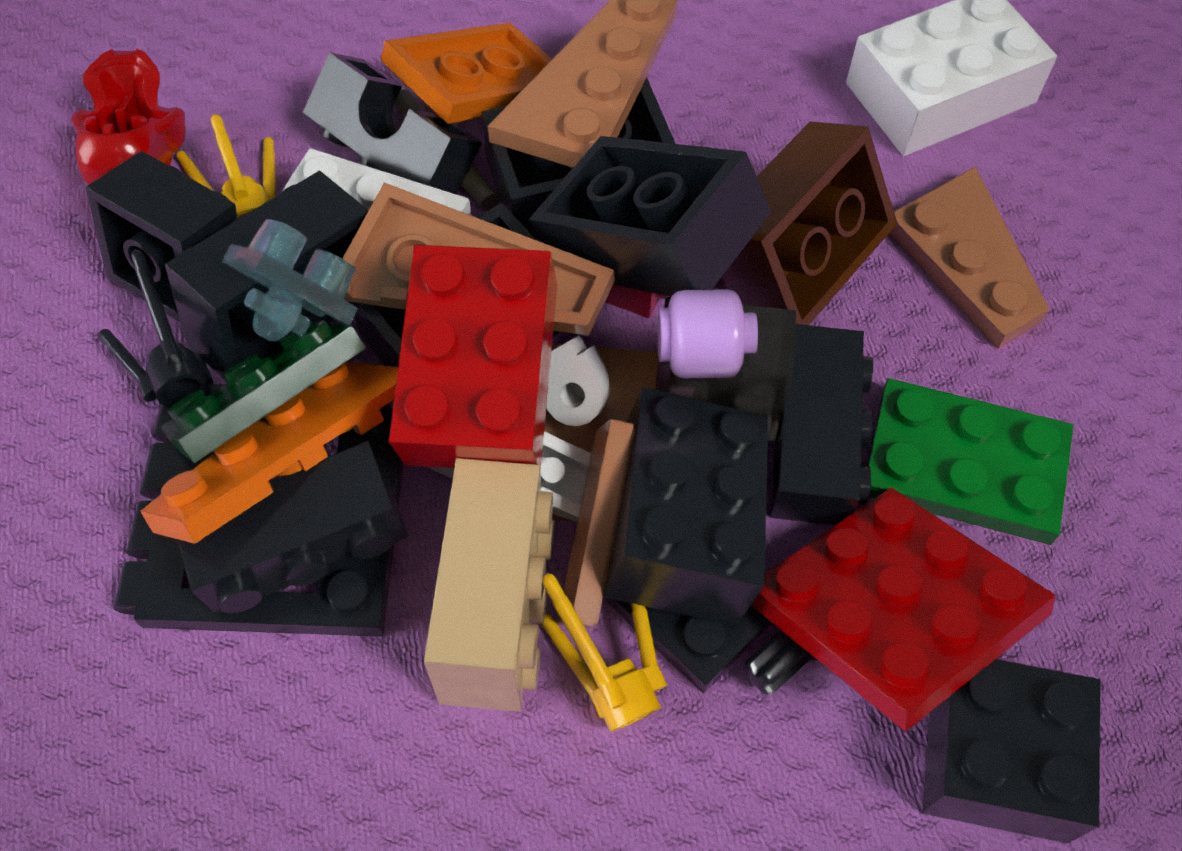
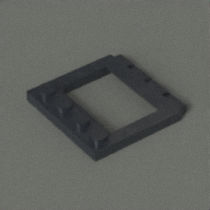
[113,384,404,637]

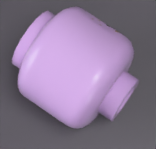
[657,289,758,378]

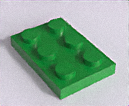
[866,378,1074,545]

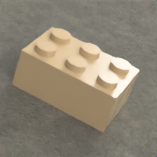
[424,458,555,712]

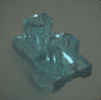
[222,219,358,341]

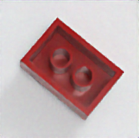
[389,245,557,472]

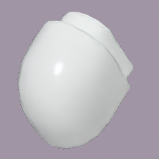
[546,335,610,426]

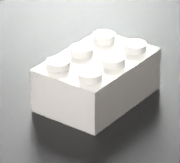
[846,0,1057,156]

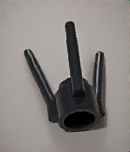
[99,250,214,408]

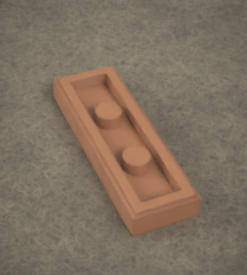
[557,419,636,628]

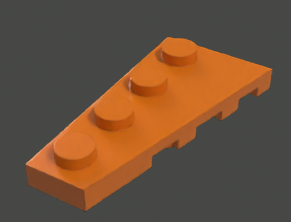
[140,362,398,544]

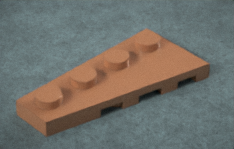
[488,0,678,167]
[326,182,615,336]

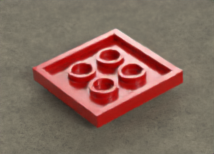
[751,487,1056,732]

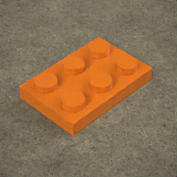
[380,22,552,124]

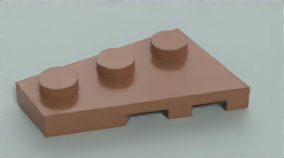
[889,166,1049,349]

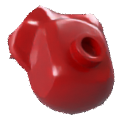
[71,48,186,184]

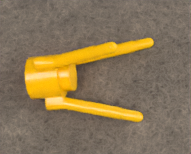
[176,114,276,218]
[541,573,668,732]

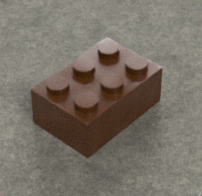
[723,121,898,334]

